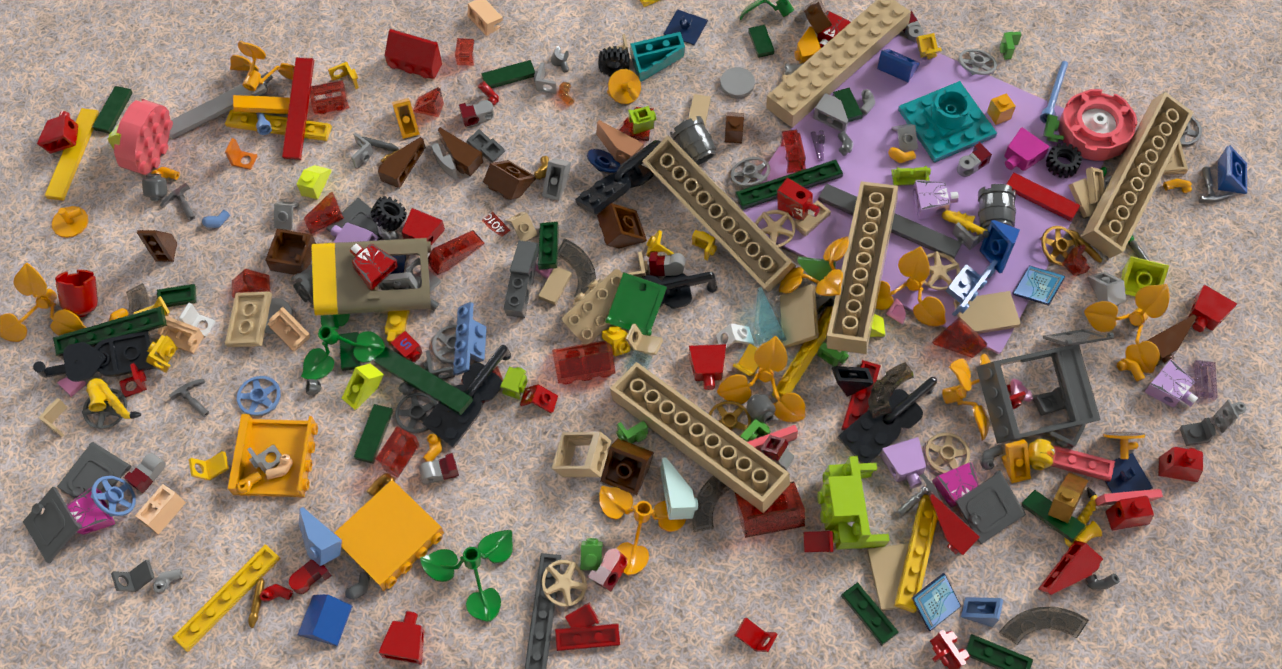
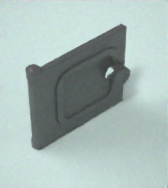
[326,198,388,240]
[1043,329,1114,346]
[57,442,131,499]
[955,470,1026,544]
[23,487,82,563]

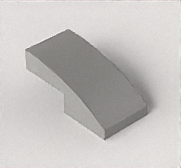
[431,143,458,179]

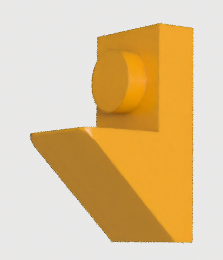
[1001,439,1031,483]

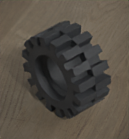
[598,46,630,77]
[1046,143,1082,178]
[370,196,407,231]

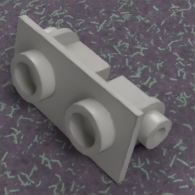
[1214,399,1246,433]

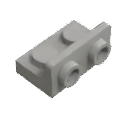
[378,272,422,290]

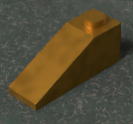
[1048,472,1089,523]

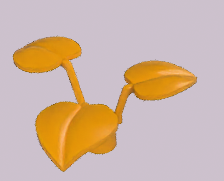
[230,40,295,92]
[779,236,849,296]
[876,246,946,326]
[0,263,87,342]
[1084,284,1170,373]
[717,336,806,422]
[942,354,990,441]
[599,486,687,575]

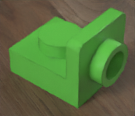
[1043,114,1064,142]
[817,342,849,366]
[740,419,771,442]

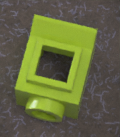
[628,106,657,134]
[500,366,528,400]

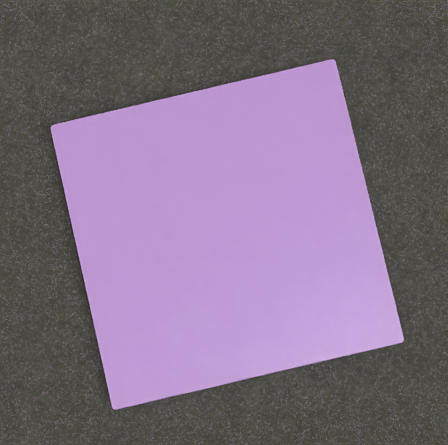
[739,35,1104,354]

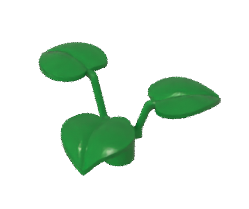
[740,0,794,21]
[301,314,385,380]
[420,530,513,622]

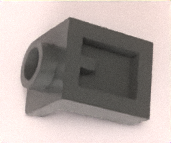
[1179,418,1216,446]

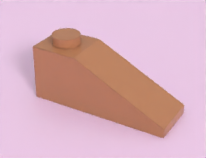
[596,120,644,164]

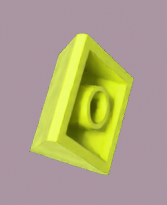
[1121,256,1169,296]

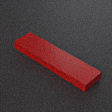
[1006,172,1081,222]
[841,360,881,430]

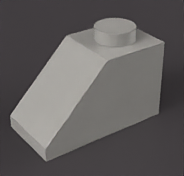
[813,93,848,132]
[542,158,571,201]
[1087,271,1126,307]

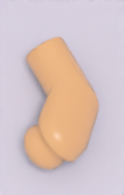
[266,454,293,479]

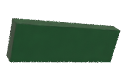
[481,60,535,88]
[92,86,133,134]
[538,221,559,270]
[354,404,393,464]
[1022,490,1086,543]
[841,582,899,646]
[966,634,1033,669]

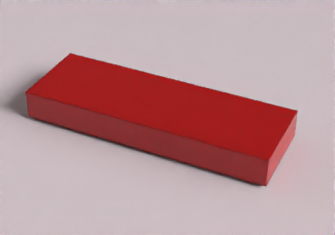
[555,623,620,651]

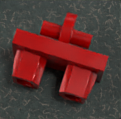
[930,630,970,669]

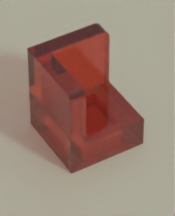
[455,38,475,66]
[1062,244,1090,277]

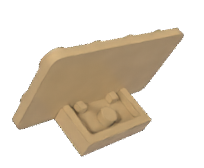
[562,269,623,346]

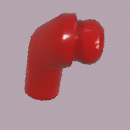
[478,81,499,106]
[260,584,293,602]

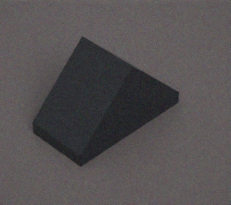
[832,366,874,397]

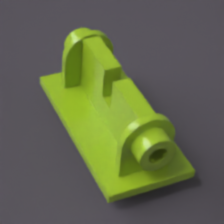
[891,166,931,186]

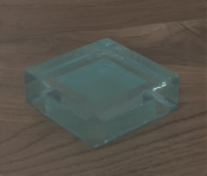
[627,350,652,369]

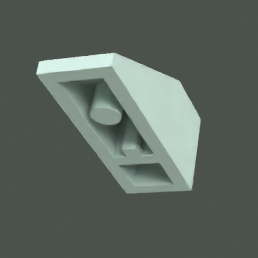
[660,458,698,520]

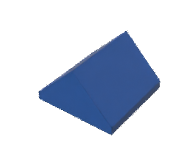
[877,49,920,83]
[1218,145,1247,194]
[979,220,1020,273]
[297,594,353,646]

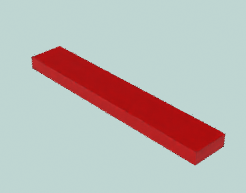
[282,57,315,160]

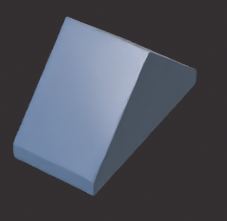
[961,597,1003,627]

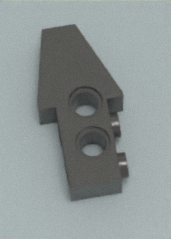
[504,240,539,318]

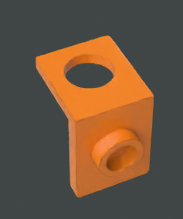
[225,138,258,170]

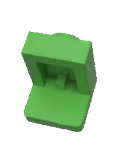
[1000,32,1022,60]
[616,420,648,443]
[580,538,603,570]

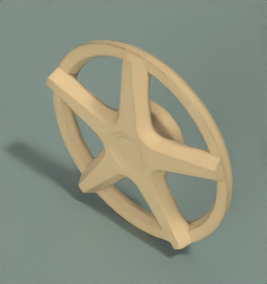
[755,210,796,247]
[924,251,960,290]
[925,433,970,474]
[542,560,588,607]

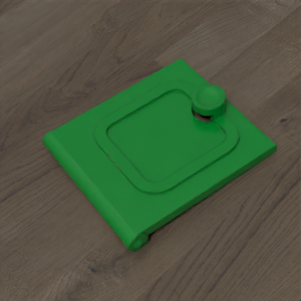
[605,272,667,336]

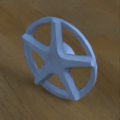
[237,376,281,416]
[91,476,136,517]

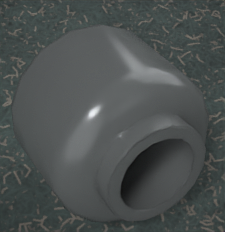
[142,174,168,201]
[746,394,776,423]

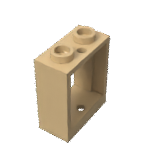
[551,432,611,477]

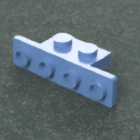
[945,260,997,317]
[453,302,487,376]

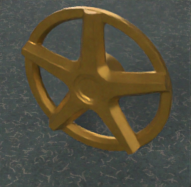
[1040,226,1078,266]
[709,401,751,437]

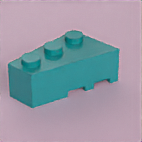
[630,32,685,82]

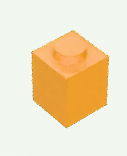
[987,93,1016,125]

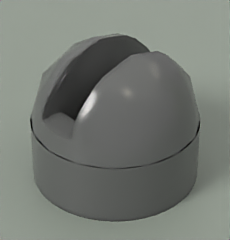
[306,379,321,395]

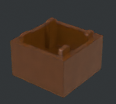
[265,229,316,275]

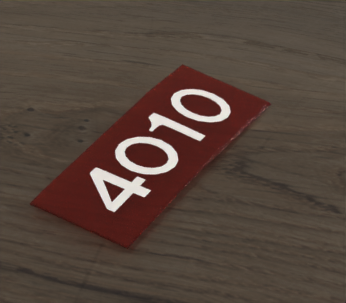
[482,212,511,237]

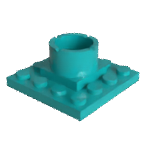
[898,81,997,163]

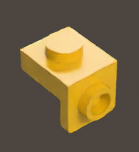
[916,33,942,59]
[692,229,717,261]
[601,326,631,357]

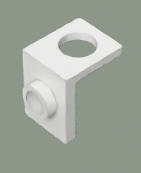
[179,303,216,337]
[716,323,754,349]

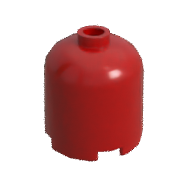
[55,270,98,317]

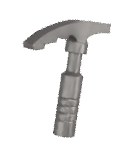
[1199,166,1233,203]
[160,183,195,221]
[169,379,209,418]
[898,474,941,516]

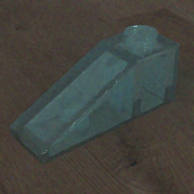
[754,287,787,345]

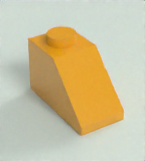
[794,26,821,64]
[392,98,420,139]

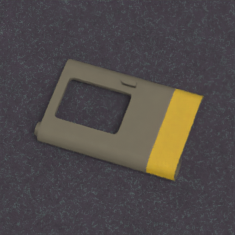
[312,238,431,316]

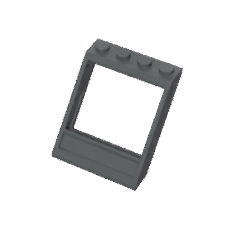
[976,345,1101,444]

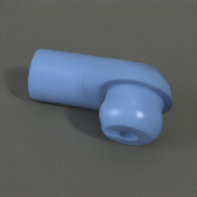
[202,210,230,228]

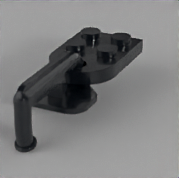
[575,140,661,215]
[639,272,717,309]
[33,330,155,382]
[422,345,511,448]
[837,377,937,463]

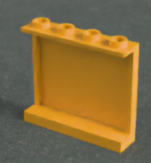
[228,414,318,497]
[334,480,444,591]

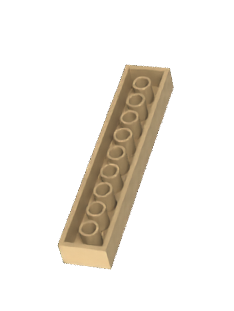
[766,0,911,128]
[1081,92,1194,258]
[642,135,796,292]
[827,181,898,354]
[610,362,790,513]

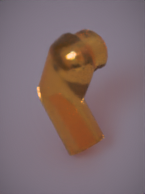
[558,82,575,107]

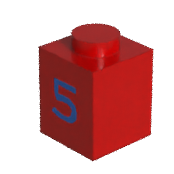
[390,331,423,362]

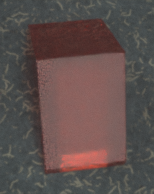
[413,87,444,117]
[232,269,271,298]

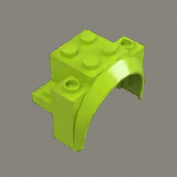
[817,456,890,550]

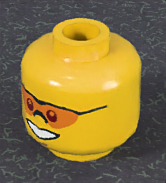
[1028,439,1055,471]

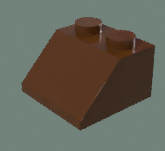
[483,160,536,200]
[597,203,647,249]
[600,438,654,496]

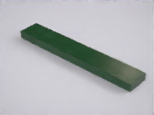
[735,159,843,210]
[53,306,167,356]
[374,347,473,415]

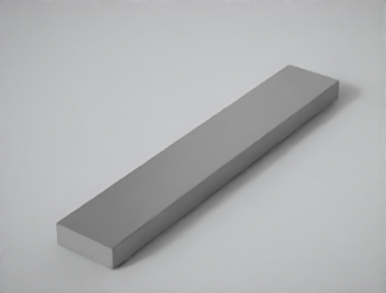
[169,83,267,139]

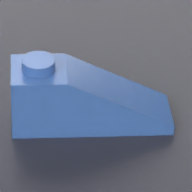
[299,507,342,566]

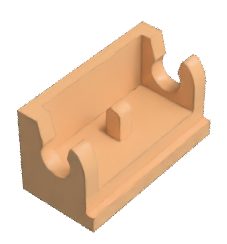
[467,0,503,36]
[267,307,310,352]
[157,316,204,354]
[135,484,186,535]

